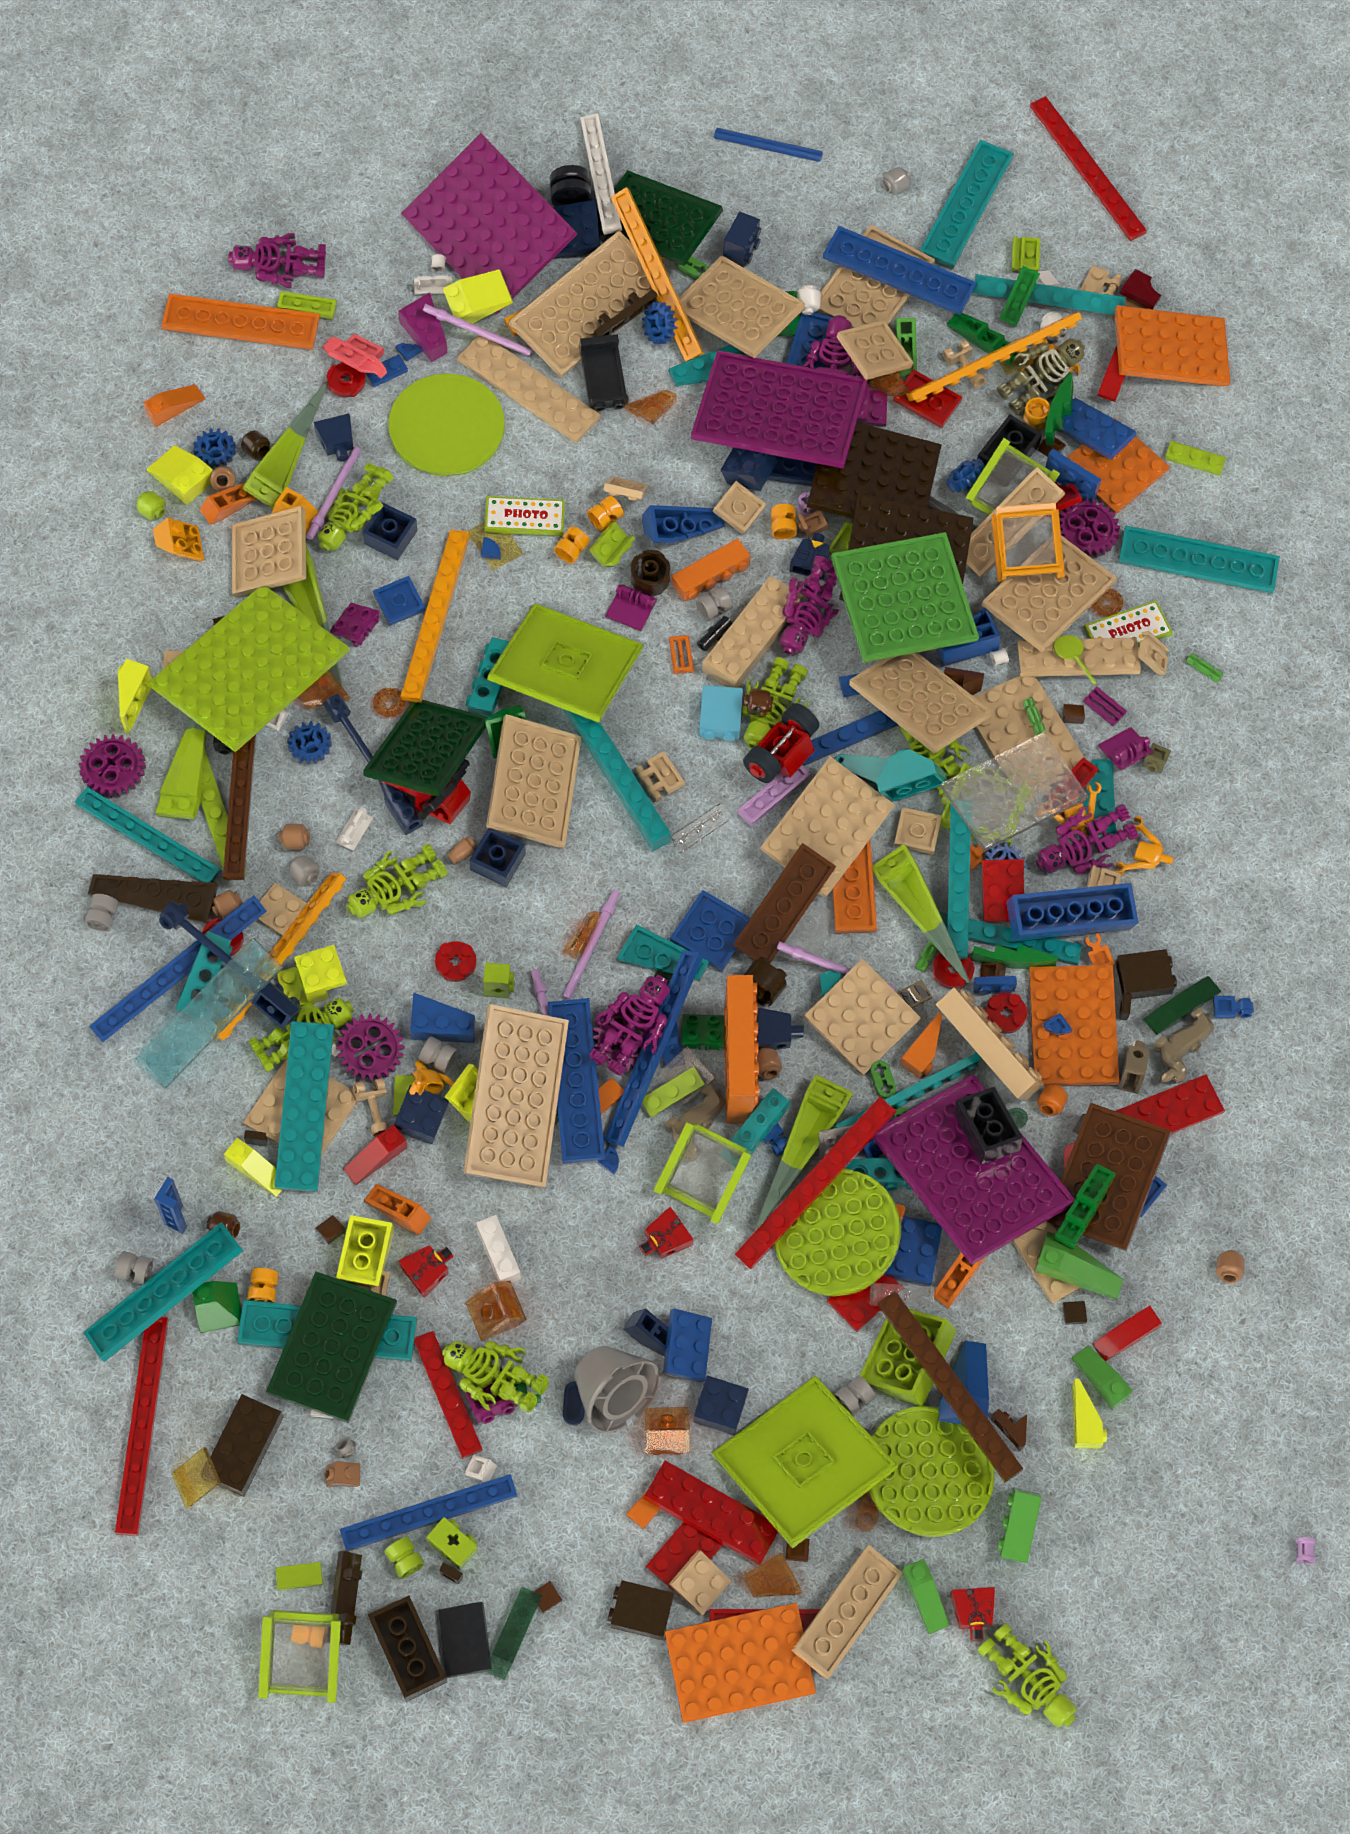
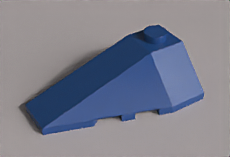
[641,505,725,543]
[938,1340,989,1425]

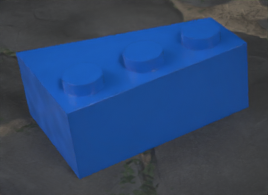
[936,607,1000,666]
[410,992,476,1043]

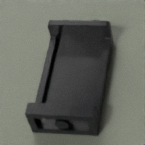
[579,334,629,411]

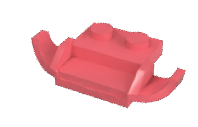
[322,334,387,378]

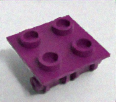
[605,584,657,631]
[330,602,380,647]
[1098,727,1154,771]

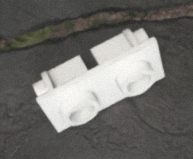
[414,274,452,295]
[336,807,373,851]

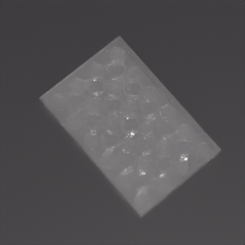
[941,732,1088,852]

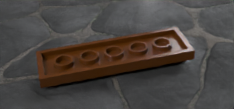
[732,843,837,963]

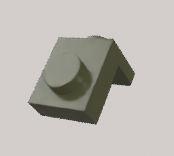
[1143,743,1171,773]

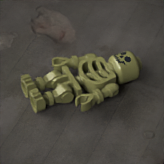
[997,338,1085,415]

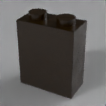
[1115,949,1177,999]
[607,1580,674,1641]

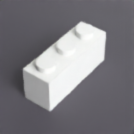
[476,1215,521,1287]

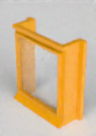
[991,503,1065,583]

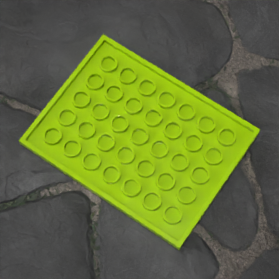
[148,587,349,752]

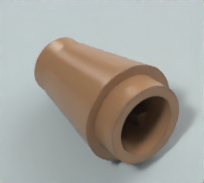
[447,836,477,864]

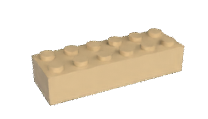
[702,575,803,688]
[936,988,1045,1101]

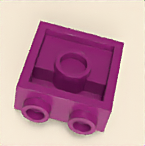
[857,385,888,427]
[459,1365,518,1424]

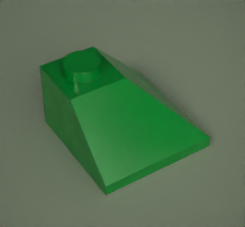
[485,705,526,759]
[192,1281,242,1333]

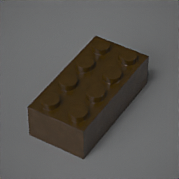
[202,1394,284,1497]
[368,1595,448,1702]

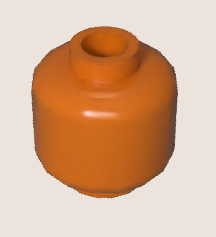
[1037,1084,1068,1116]

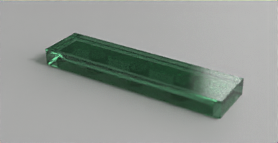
[486,1587,543,1680]

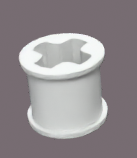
[430,254,446,273]
[990,648,1009,667]

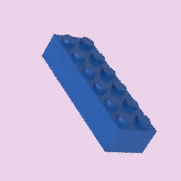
[1006,883,1139,942]

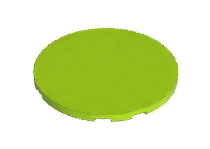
[388,373,505,476]
[774,1169,901,1296]
[868,1406,994,1537]

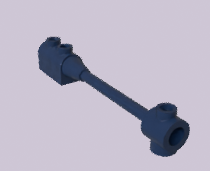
[323,694,423,835]
[159,901,302,1029]

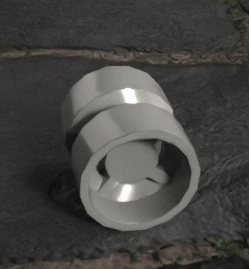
[696,586,733,621]
[85,894,119,932]
[419,1036,458,1073]
[115,1251,153,1285]
[834,1375,876,1416]

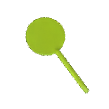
[1054,635,1097,685]

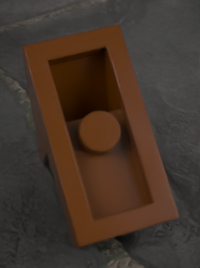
[944,667,985,695]
[990,1409,1027,1451]

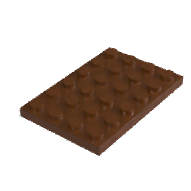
[1046,1102,1172,1252]

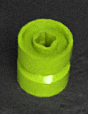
[384,1536,425,1579]

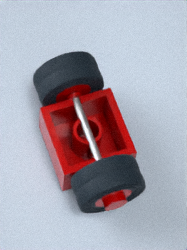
[743,703,819,783]

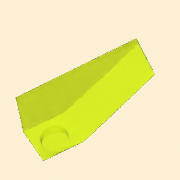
[224,1138,282,1197]
[1072,1379,1107,1449]

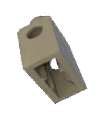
[1118,1040,1150,1094]

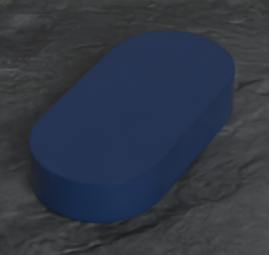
[563,1381,585,1426]

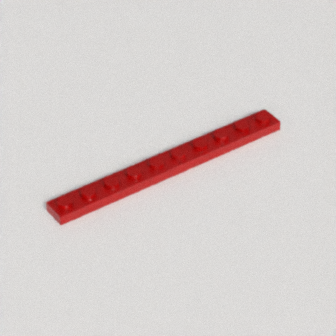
[1030,96,1147,241]
[735,1097,896,1269]
[115,1317,169,1536]

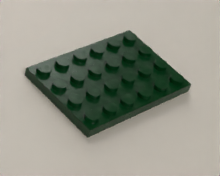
[598,170,723,266]
[363,700,488,797]
[266,1271,397,1423]

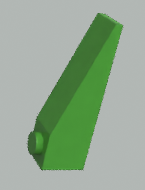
[1035,1231,1124,1300]

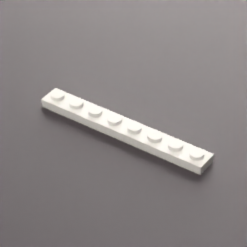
[580,113,622,235]

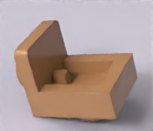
[797,510,829,539]
[324,1461,360,1487]

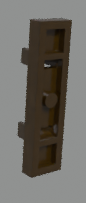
[593,289,658,337]
[326,1550,362,1646]

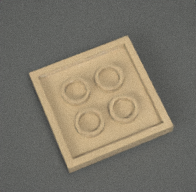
[836,320,914,380]

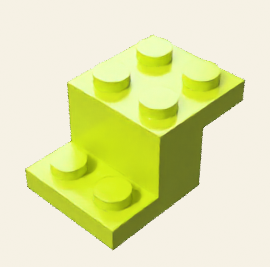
[276,945,347,1007]
[445,1064,478,1123]

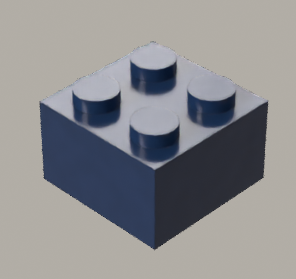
[723,211,762,268]
[721,447,778,491]
[362,502,418,560]
[469,828,526,888]
[394,1085,449,1145]
[693,1375,749,1435]

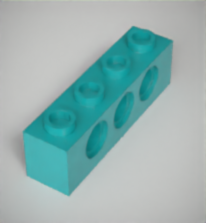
[466,637,510,717]
[175,931,233,1019]
[720,1088,792,1167]
[845,1157,912,1191]

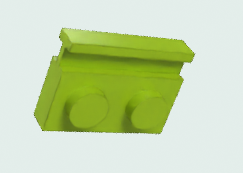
[1011,236,1041,272]

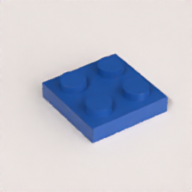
[373,576,426,626]

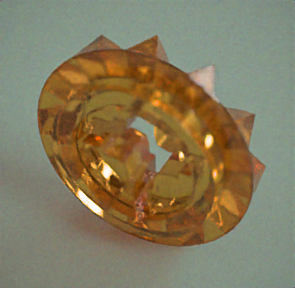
[1093,588,1123,617]
[373,688,405,718]

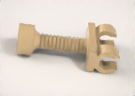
[942,340,987,388]
[353,1078,388,1136]

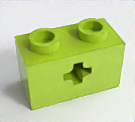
[483,962,515,999]
[426,1517,478,1570]

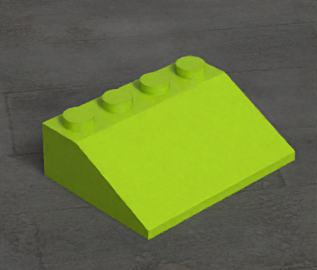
[859,1308,957,1407]

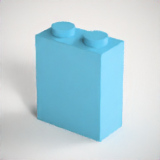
[699,685,743,741]

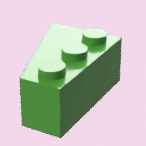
[997,1487,1042,1563]

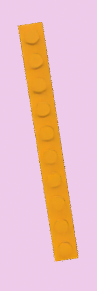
[611,187,704,362]
[906,312,1082,402]
[400,530,470,703]
[209,872,347,1040]

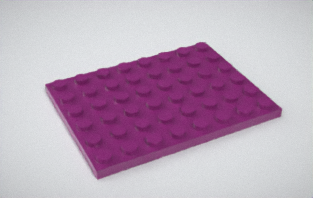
[401,133,577,314]
[691,350,868,469]
[872,1074,1075,1265]

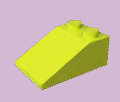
[443,270,513,324]
[146,445,213,505]
[117,658,152,734]
[336,1215,395,1287]

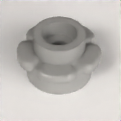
[335,1437,356,1458]

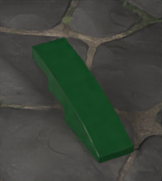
[1143,976,1221,1035]

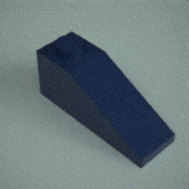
[623,1308,668,1357]

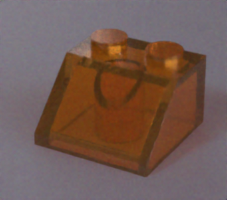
[465,1281,527,1341]
[645,1407,690,1455]

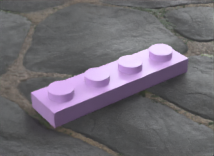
[737,765,811,827]

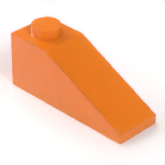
[143,384,205,427]
[199,482,257,525]
[900,1012,943,1079]
[364,1184,432,1235]
[931,1252,988,1308]

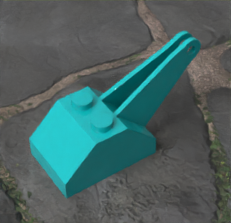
[835,749,948,802]

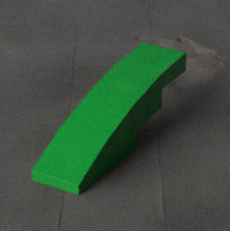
[947,313,1022,365]
[1045,373,1074,445]
[970,944,1058,969]
[1054,1164,1116,1249]

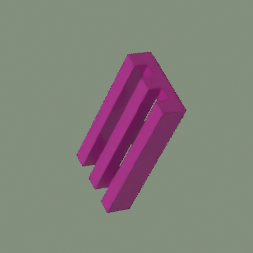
[1083,686,1127,726]

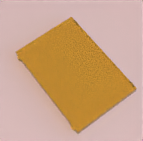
[468,522,523,571]
[171,1447,221,1509]

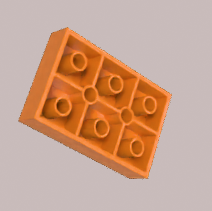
[724,975,759,1124]

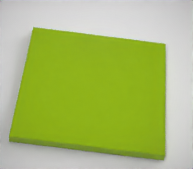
[487,603,644,723]
[712,1375,898,1548]

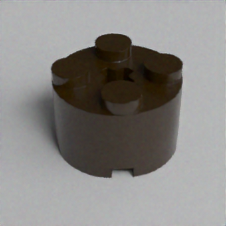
[631,550,670,596]
[743,957,787,1007]

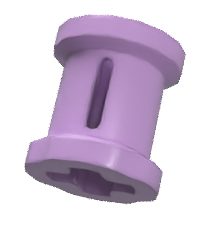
[797,492,815,516]
[1295,1537,1316,1564]

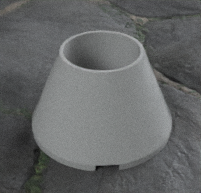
[574,1346,661,1433]

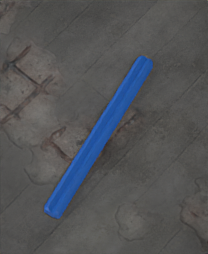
[714,128,823,162]

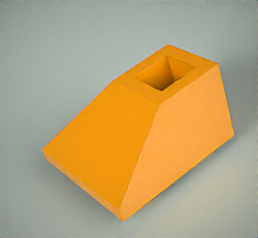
[272,487,318,534]
[153,517,205,562]

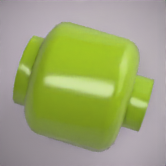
[136,491,166,520]

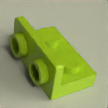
[589,522,635,567]

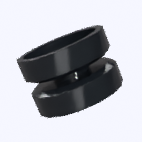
[549,165,592,206]

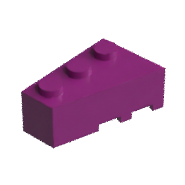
[398,292,447,362]

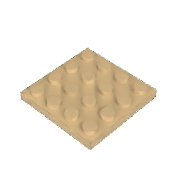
[232,506,306,597]
[803,958,921,1076]
[243,1059,358,1157]

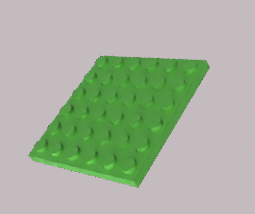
[831,532,979,663]

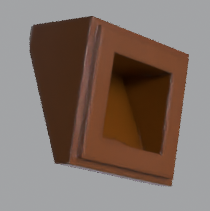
[1038,437,1066,457]
[1063,704,1085,724]
[980,962,1006,977]
[316,1215,346,1245]

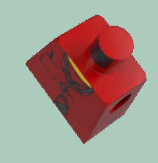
[639,1207,694,1259]
[399,1245,454,1298]
[950,1587,995,1641]

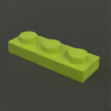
[277,291,337,320]
[1165,441,1226,476]
[642,1066,706,1117]

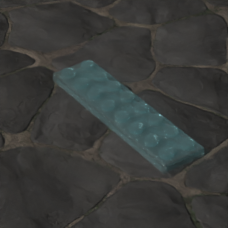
[135,938,283,1089]

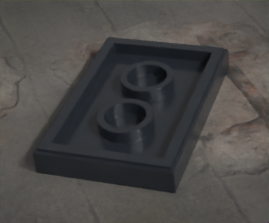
[438,1601,492,1678]

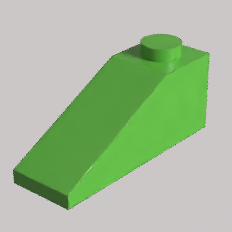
[894,318,917,376]
[1071,1346,1133,1410]
[902,1559,950,1634]

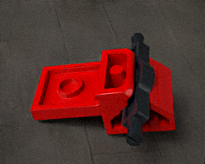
[382,759,471,825]

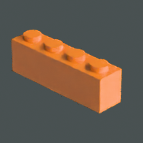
[671,538,751,601]

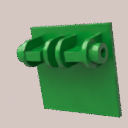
[682,1014,724,1050]

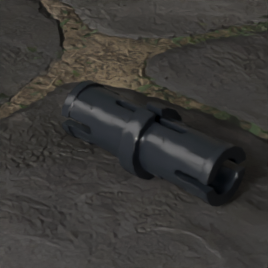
[697,616,733,651]

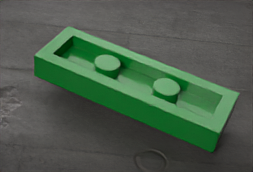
[999,266,1040,326]

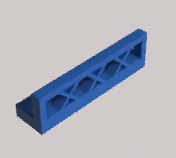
[154,1177,187,1234]

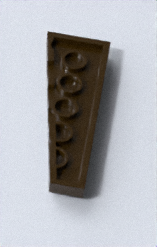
[88,874,219,924]

